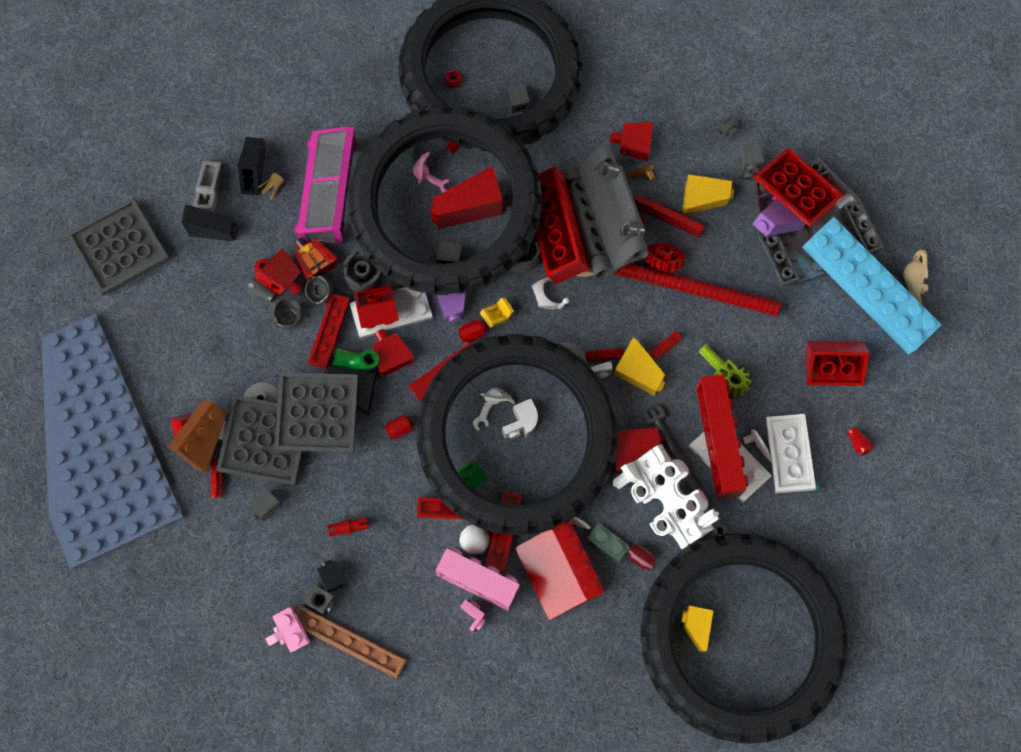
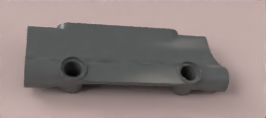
[560,144,649,279]

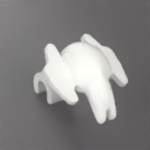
[473,387,515,431]

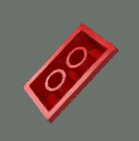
[805,341,869,386]

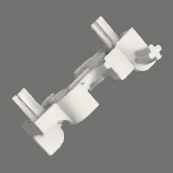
[613,444,720,549]

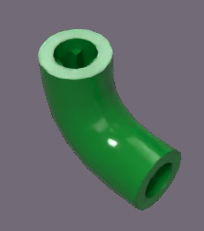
[332,348,379,372]

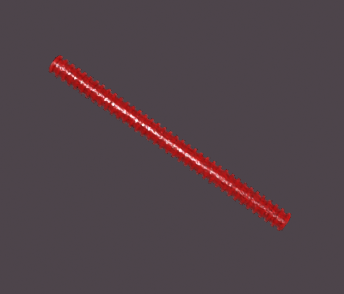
[588,262,781,317]

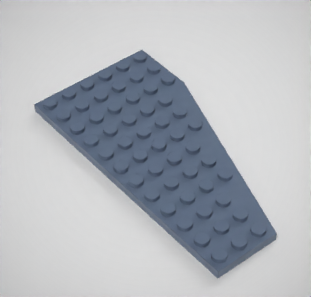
[42,314,184,570]

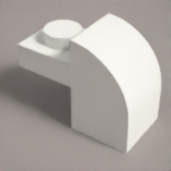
[502,399,538,439]

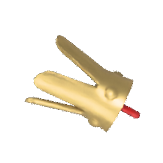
[258,173,285,200]

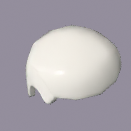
[459,525,492,555]

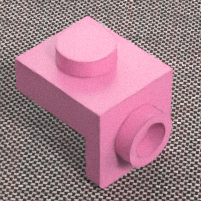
[461,600,485,632]

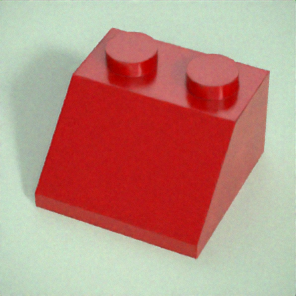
[354,285,399,329]

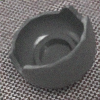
[305,276,333,304]
[272,297,301,329]

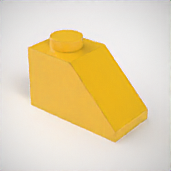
[681,606,713,653]

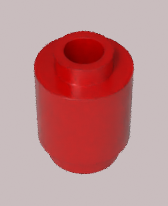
[458,319,487,343]
[384,414,414,440]

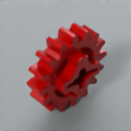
[644,242,686,272]

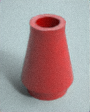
[847,427,874,456]

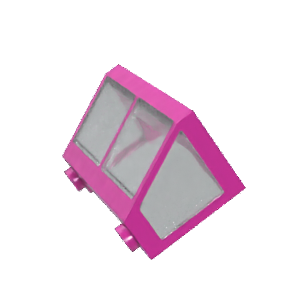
[295,127,357,244]

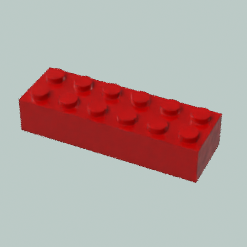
[536,166,590,284]
[696,374,749,500]

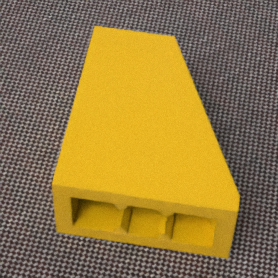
[682,174,734,215]
[614,338,666,396]

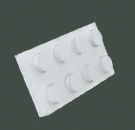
[349,287,433,339]
[766,414,816,494]
[689,432,772,502]

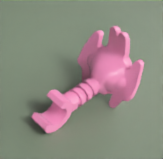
[413,152,449,192]

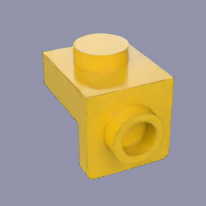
[480,297,514,328]

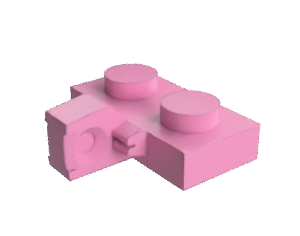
[265,606,310,652]

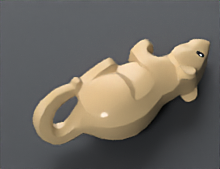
[903,250,928,304]

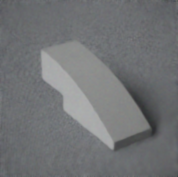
[193,161,222,212]

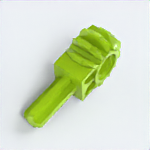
[699,345,751,398]

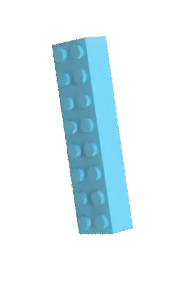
[802,217,942,354]

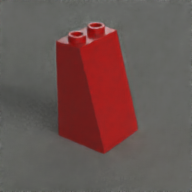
[430,167,503,229]

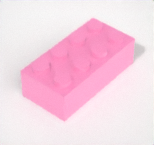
[436,548,520,611]

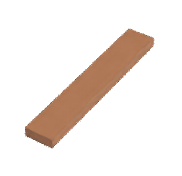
[295,605,407,679]

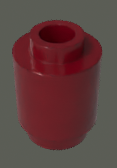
[627,543,658,571]

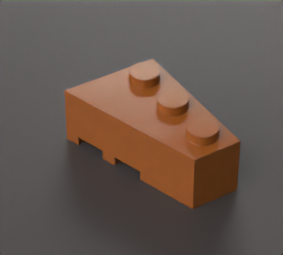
[168,400,227,473]

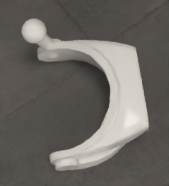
[532,277,569,309]

